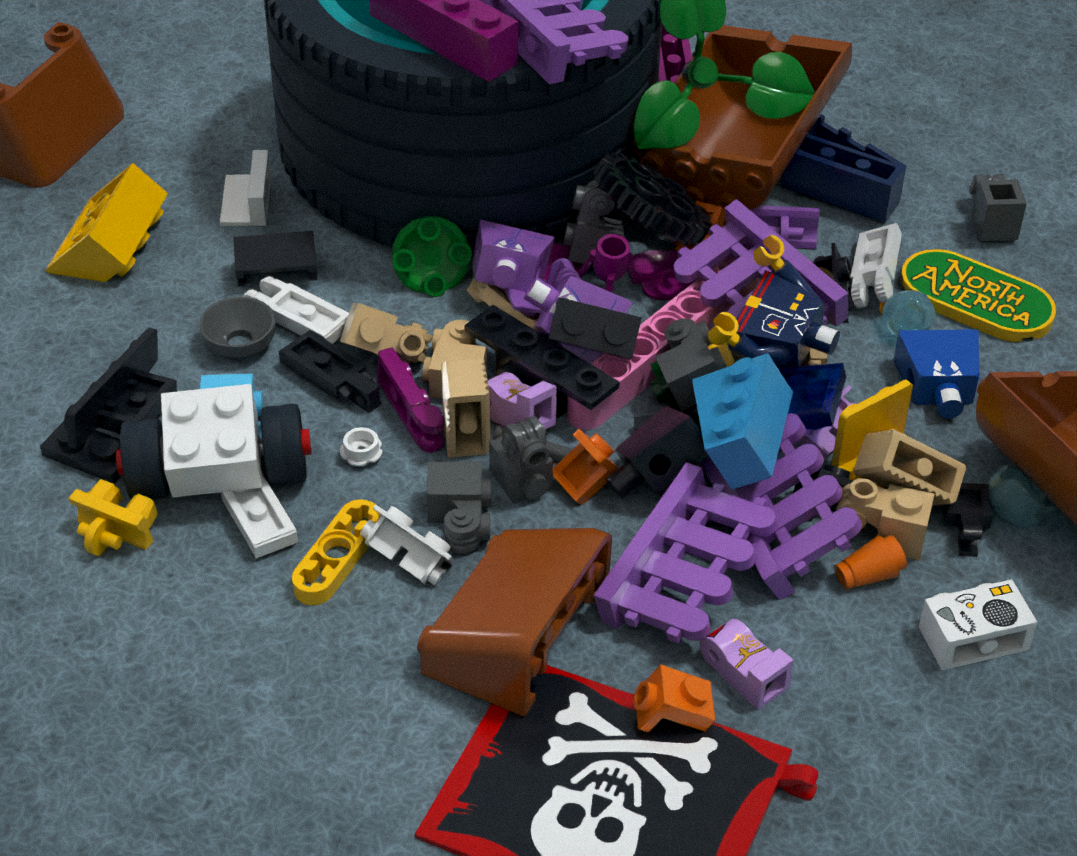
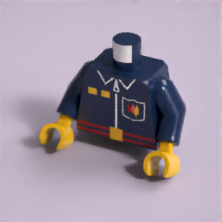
[708,235,840,368]

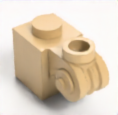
[340,303,433,364]
[422,320,487,399]
[836,478,934,560]

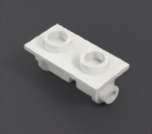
[360,505,455,586]

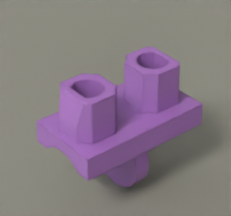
[750,205,820,249]

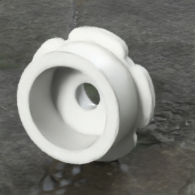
[340,427,383,467]

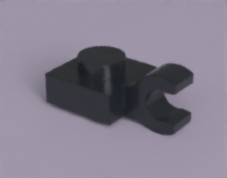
[942,483,993,557]

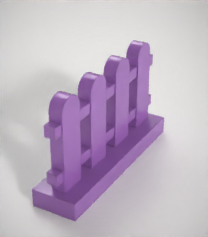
[480,0,628,84]
[673,199,848,327]
[701,413,862,599]
[594,462,777,644]

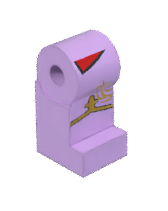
[488,372,556,429]
[699,619,794,710]

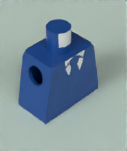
[893,329,979,418]

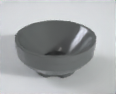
[199,297,276,358]

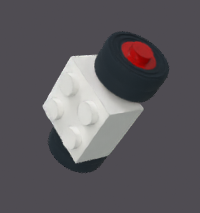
[116,384,312,500]

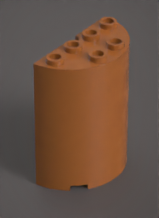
[633,25,852,210]
[976,371,1077,526]

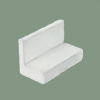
[220,150,271,226]

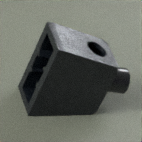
[605,406,709,499]

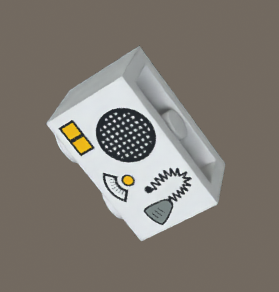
[919,579,1037,670]

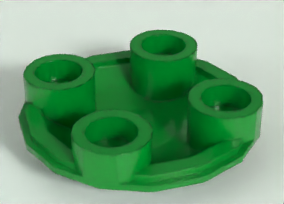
[391,216,472,297]

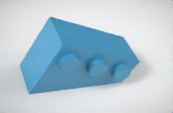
[692,353,793,490]

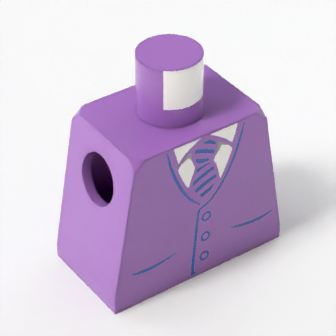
[472,220,554,292]
[524,276,633,364]

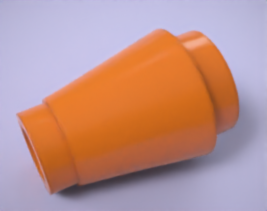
[834,535,907,590]

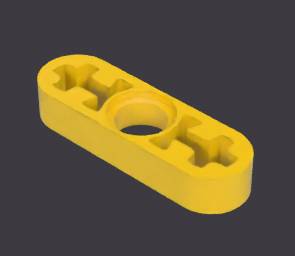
[292,499,380,605]

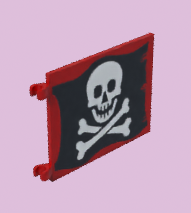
[415,665,818,856]

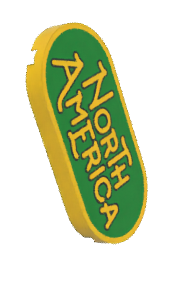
[900,249,1056,342]

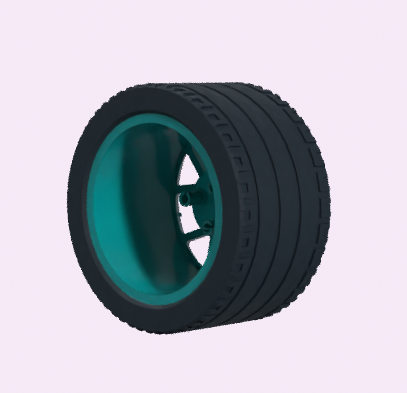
[264,0,662,255]

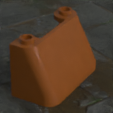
[0,22,124,188]
[417,528,612,717]

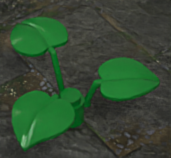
[633,0,815,149]

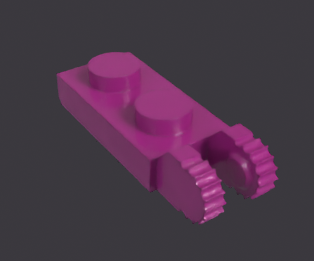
[377,347,445,454]

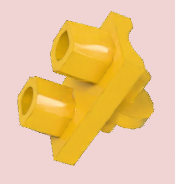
[68,479,158,556]

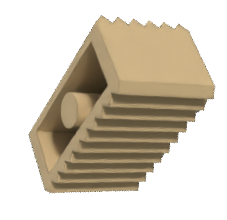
[441,358,490,458]
[854,429,966,506]

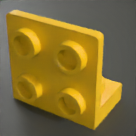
[831,379,913,488]

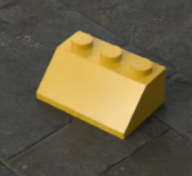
[45,163,168,282]

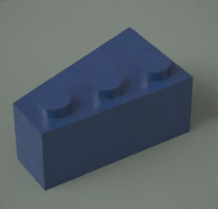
[781,114,906,223]

